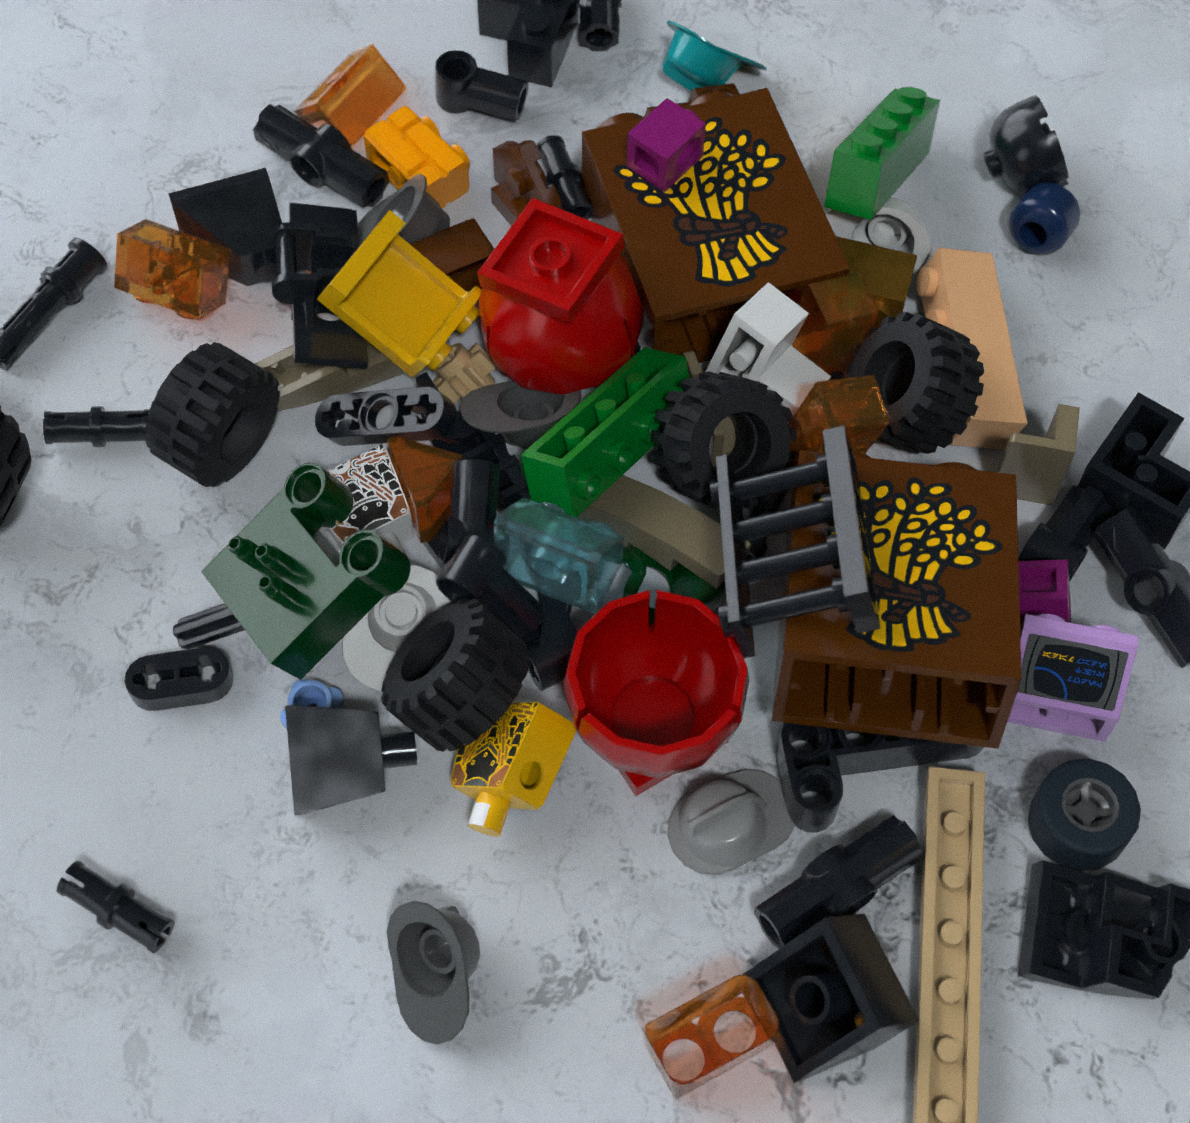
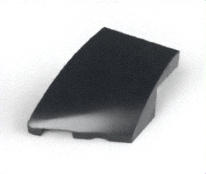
[1018,860,1190,999]

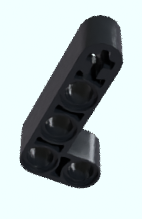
[776,723,984,833]

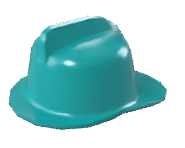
[662,20,767,91]

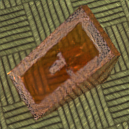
[387,436,462,543]

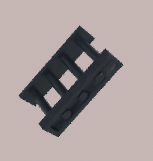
[710,425,881,658]

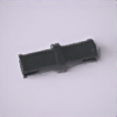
[537,135,593,220]
[43,406,150,447]
[57,861,175,953]

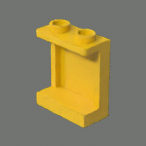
[317,210,482,378]

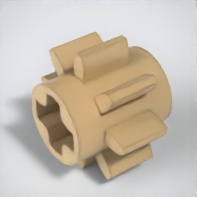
[433,343,496,404]

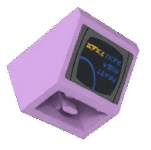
[1007,614,1139,742]

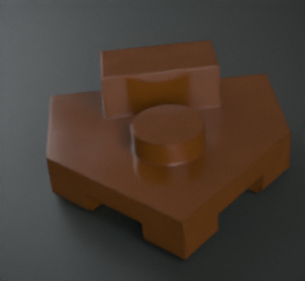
[491,140,562,226]

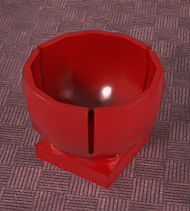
[477,198,644,395]
[563,590,750,796]

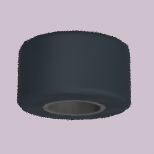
[1028,758,1141,871]

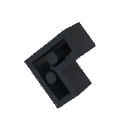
[477,0,578,88]
[1078,392,1190,550]

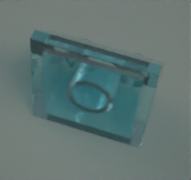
[493,497,624,614]

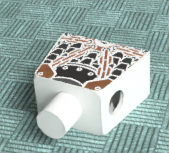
[319,444,414,559]

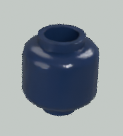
[1008,182,1081,255]

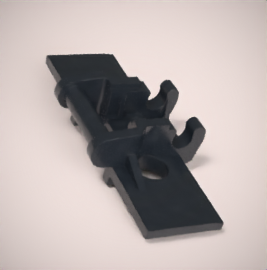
[270,202,368,369]

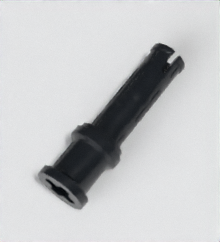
[0,237,108,370]

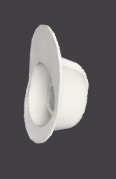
[825,198,931,273]
[342,565,452,691]

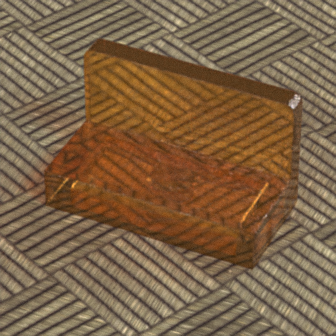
[294,44,406,146]

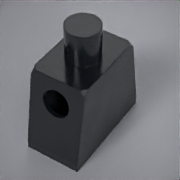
[285,705,417,815]

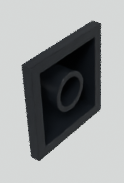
[168,168,282,286]

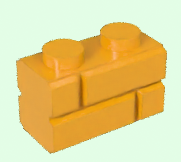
[363,105,470,209]

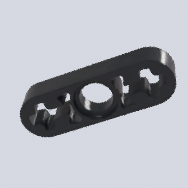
[315,387,457,446]

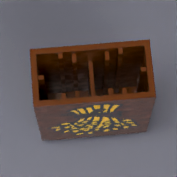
[582,88,850,363]
[771,450,1021,749]

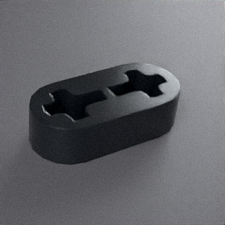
[124,647,233,711]

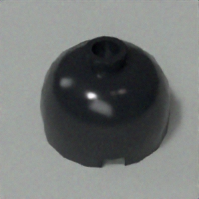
[983,95,1069,195]

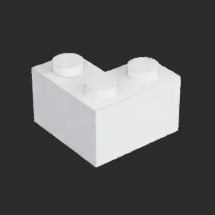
[705,282,831,428]

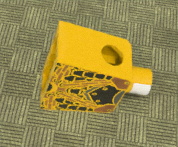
[450,702,576,837]

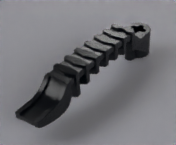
[416,372,581,691]

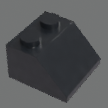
[742,914,919,1083]

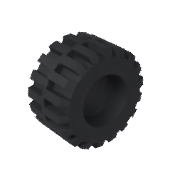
[843,312,984,454]
[145,342,280,487]
[650,371,797,509]
[381,598,530,752]

